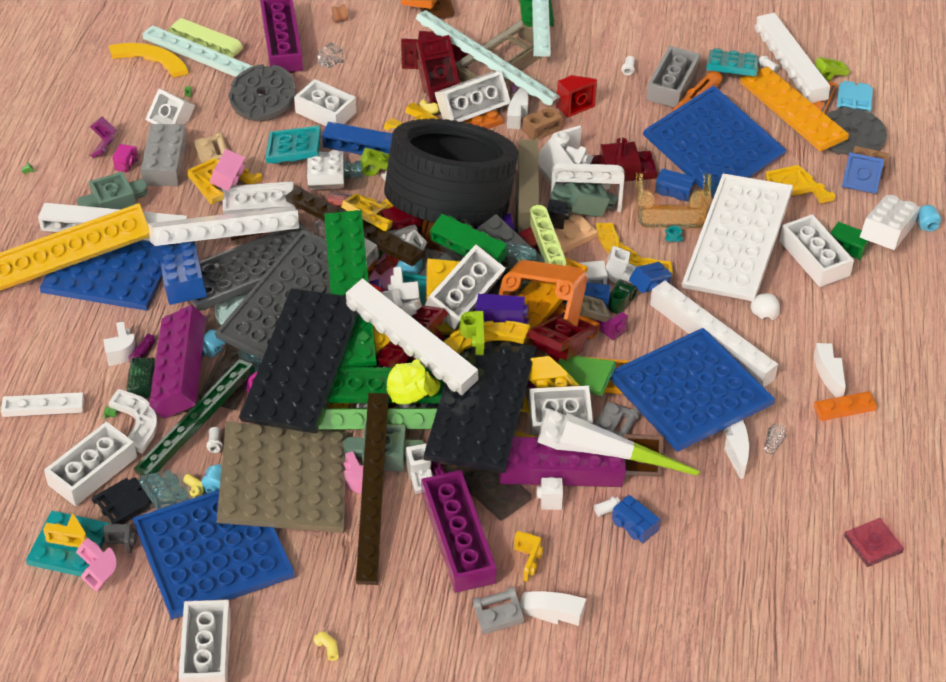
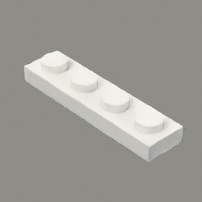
[1,392,84,417]

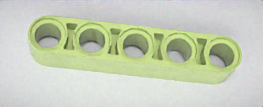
[168,18,243,58]
[530,205,566,266]

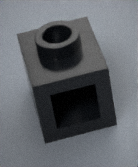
[547,199,570,229]

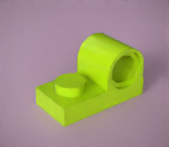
[814,57,850,81]
[360,147,389,176]
[459,311,484,355]

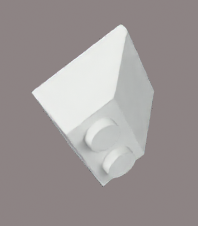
[145,89,195,124]

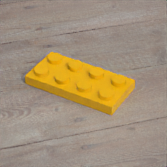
[426,259,460,335]

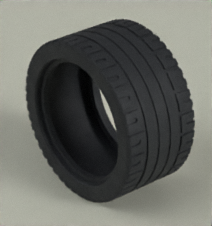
[384,118,518,226]

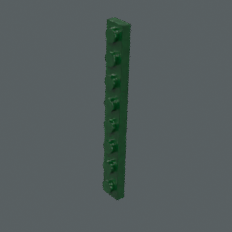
[133,359,255,480]

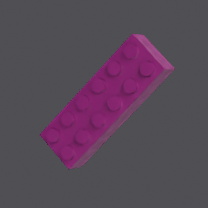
[260,0,303,72]
[149,305,206,419]
[499,437,626,487]
[421,470,497,593]

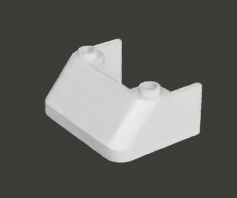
[538,126,610,190]
[550,163,624,212]

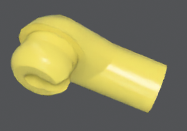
[419,100,440,115]
[183,474,204,498]
[314,631,339,661]

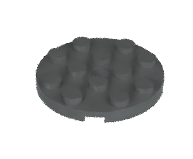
[228,64,296,121]
[826,107,887,155]

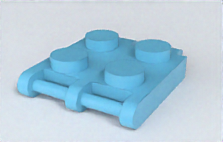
[837,81,873,112]

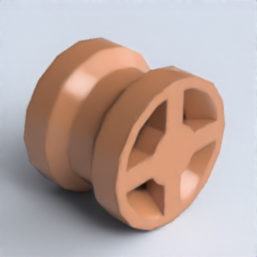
[332,4,348,22]

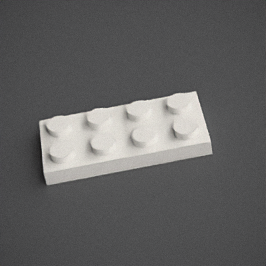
[222,181,295,214]

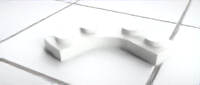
[109,389,158,454]

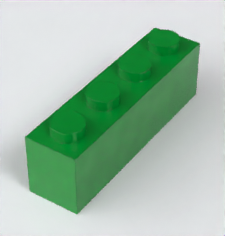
[430,214,508,264]

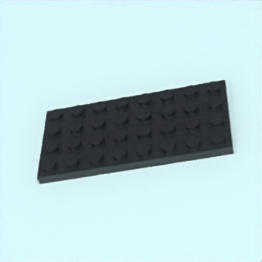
[239,288,360,434]
[423,340,537,473]

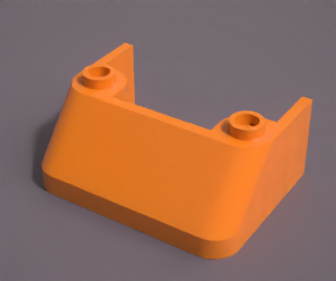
[499,260,588,327]

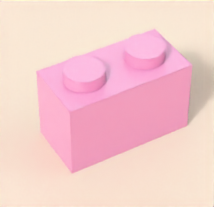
[210,149,245,191]

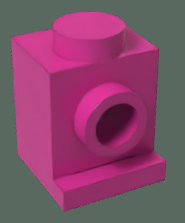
[112,144,139,173]

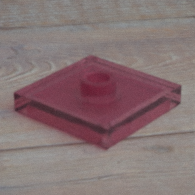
[844,518,904,567]

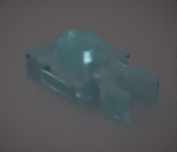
[505,242,537,261]

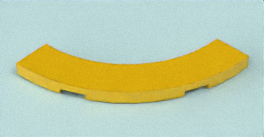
[108,43,189,78]
[595,223,673,279]
[444,321,531,354]

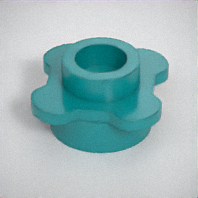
[665,226,683,242]

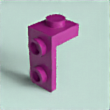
[90,116,117,158]
[591,312,628,340]

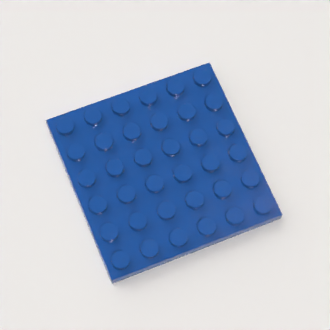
[643,85,787,199]
[39,240,178,311]
[610,328,775,452]
[132,490,295,620]

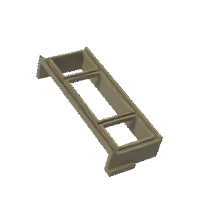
[456,20,552,83]
[515,138,539,233]

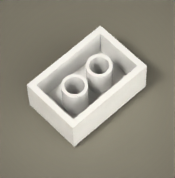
[294,79,356,126]
[528,386,593,435]

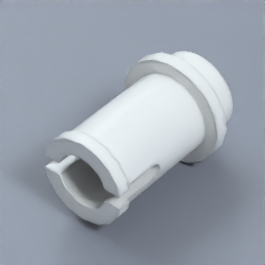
[621,56,635,75]
[758,56,779,73]
[206,427,223,453]
[594,496,620,517]

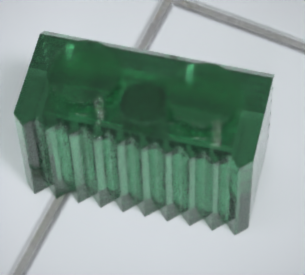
[126,357,155,398]

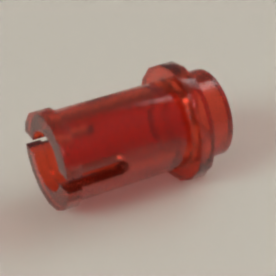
[374,254,398,275]

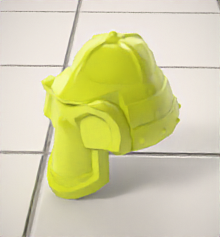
[387,359,440,405]

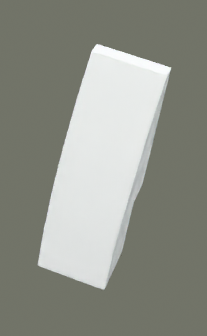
[507,87,528,129]
[814,343,846,397]
[724,420,749,479]
[519,591,586,626]

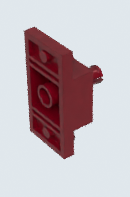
[401,31,468,69]
[416,35,460,104]
[590,137,657,182]
[376,305,448,368]
[527,312,597,363]

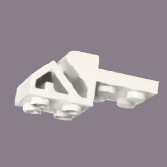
[307,150,344,190]

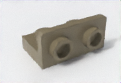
[566,295,611,322]

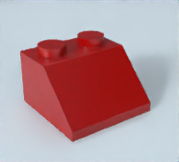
[556,75,597,118]

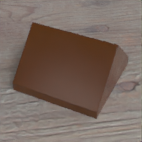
[622,434,664,477]

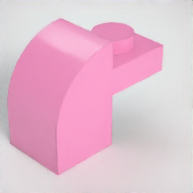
[343,451,363,494]
[76,538,116,592]

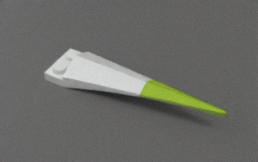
[537,408,700,476]

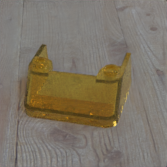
[636,172,711,228]

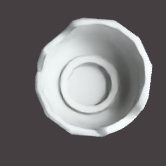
[750,293,780,320]

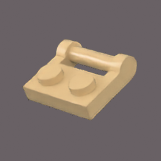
[194,132,227,164]

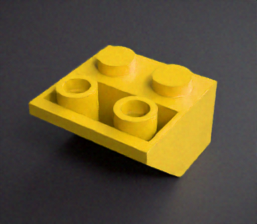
[530,356,579,388]

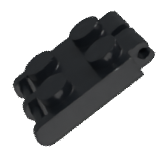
[92,477,153,525]

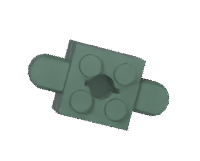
[77,171,148,210]
[550,182,617,217]
[343,423,424,472]

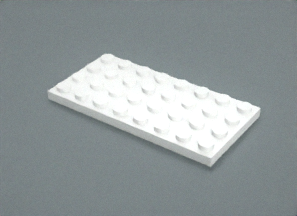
[682,174,793,301]

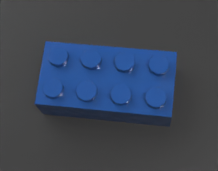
[158,241,207,305]

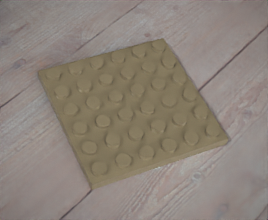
[217,422,347,533]

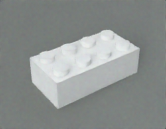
[434,71,510,122]
[860,195,920,250]
[779,214,854,287]
[425,245,506,330]
[44,422,137,507]
[179,600,231,682]

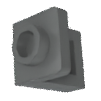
[103,524,136,553]

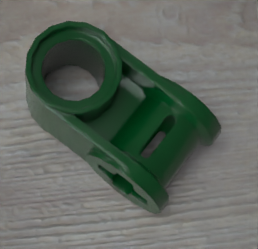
[608,279,638,314]

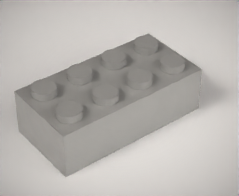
[646,46,701,107]
[141,124,187,186]

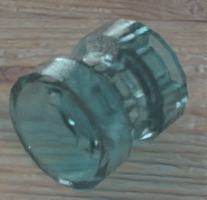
[343,161,362,179]

